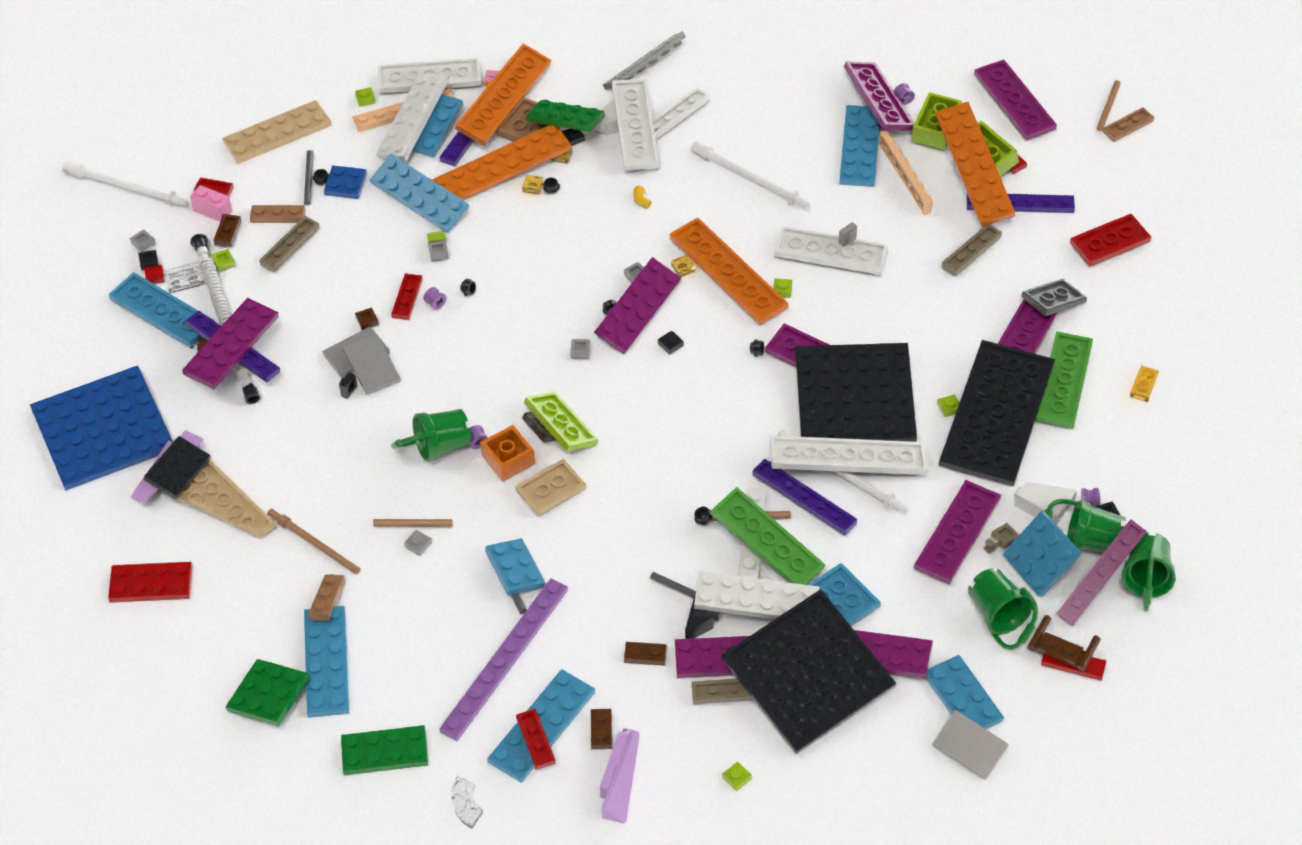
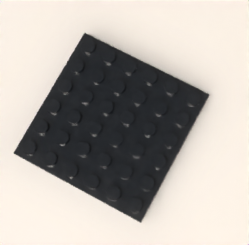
[795,342,917,442]
[721,589,897,754]

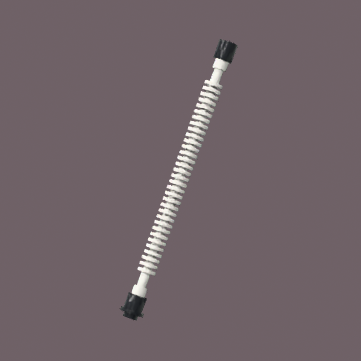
[190,234,260,404]

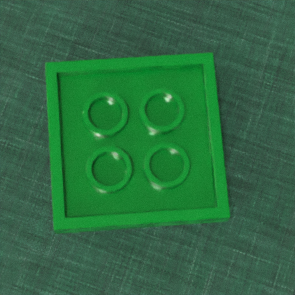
[225,659,310,727]

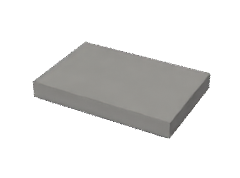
[322,326,390,378]
[343,334,401,395]
[932,710,1009,780]

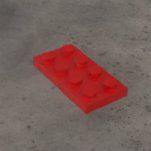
[1070,213,1152,267]
[108,561,193,603]

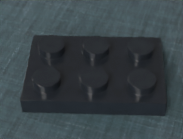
[144,436,211,500]

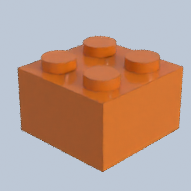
[480,425,535,481]

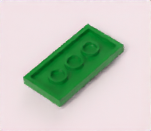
[526,99,604,132]
[341,725,428,776]

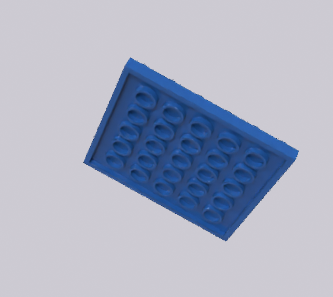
[29,365,173,491]

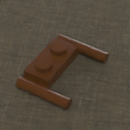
[1027,615,1101,671]

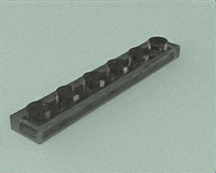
[602,31,686,90]

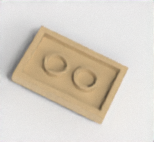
[515,459,586,516]

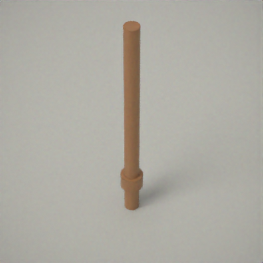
[267,508,361,575]

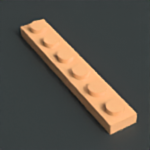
[352,88,455,133]
[879,130,933,215]

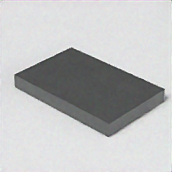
[1021,278,1087,316]

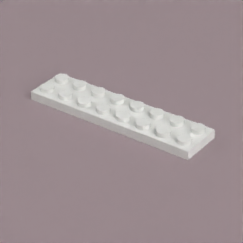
[770,436,928,475]

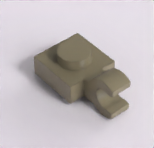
[984,523,1019,554]

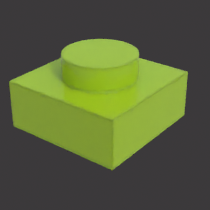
[355,87,376,107]
[426,231,446,243]
[211,249,235,271]
[773,278,793,298]
[937,394,960,418]
[722,761,752,792]

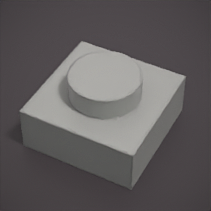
[838,222,858,247]
[129,229,156,252]
[428,240,449,261]
[624,262,644,282]
[570,339,590,359]
[404,530,432,556]

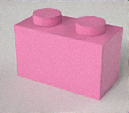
[190,185,233,222]

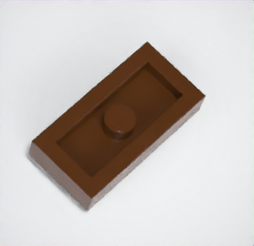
[213,214,242,247]
[624,641,667,666]
[591,708,612,750]

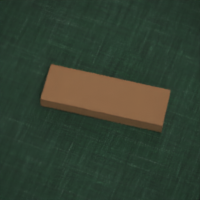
[1103,107,1154,142]

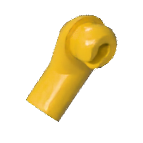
[633,186,652,209]

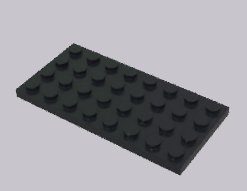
[939,340,1055,486]

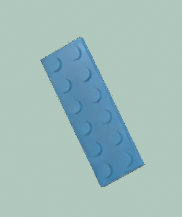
[839,105,880,187]
[369,154,470,233]
[108,272,215,348]
[304,606,350,718]
[487,669,595,783]

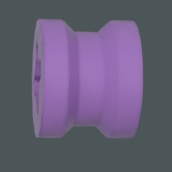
[894,83,915,105]
[423,287,447,310]
[470,425,488,449]
[1081,487,1100,507]

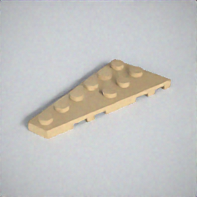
[158,460,276,538]

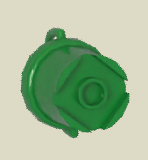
[391,408,471,462]
[1045,499,1126,553]
[1122,532,1176,612]
[968,568,1038,650]

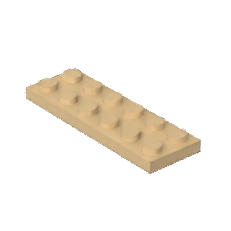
[222,100,332,164]

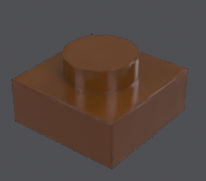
[355,307,379,330]

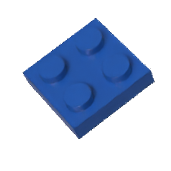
[324,165,367,199]

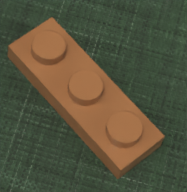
[250,205,306,223]
[308,574,345,621]

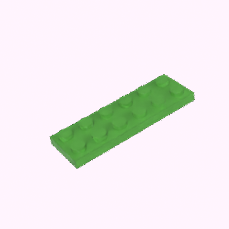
[1036,331,1093,429]
[710,487,826,585]

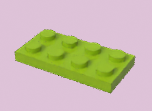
[523,391,599,451]

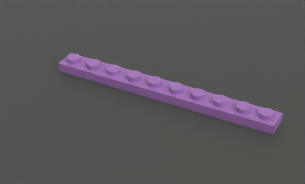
[439,578,568,742]

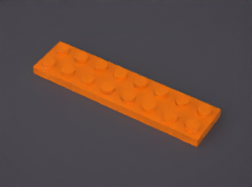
[455,43,552,146]
[935,101,1015,227]
[432,125,572,200]
[670,217,789,325]

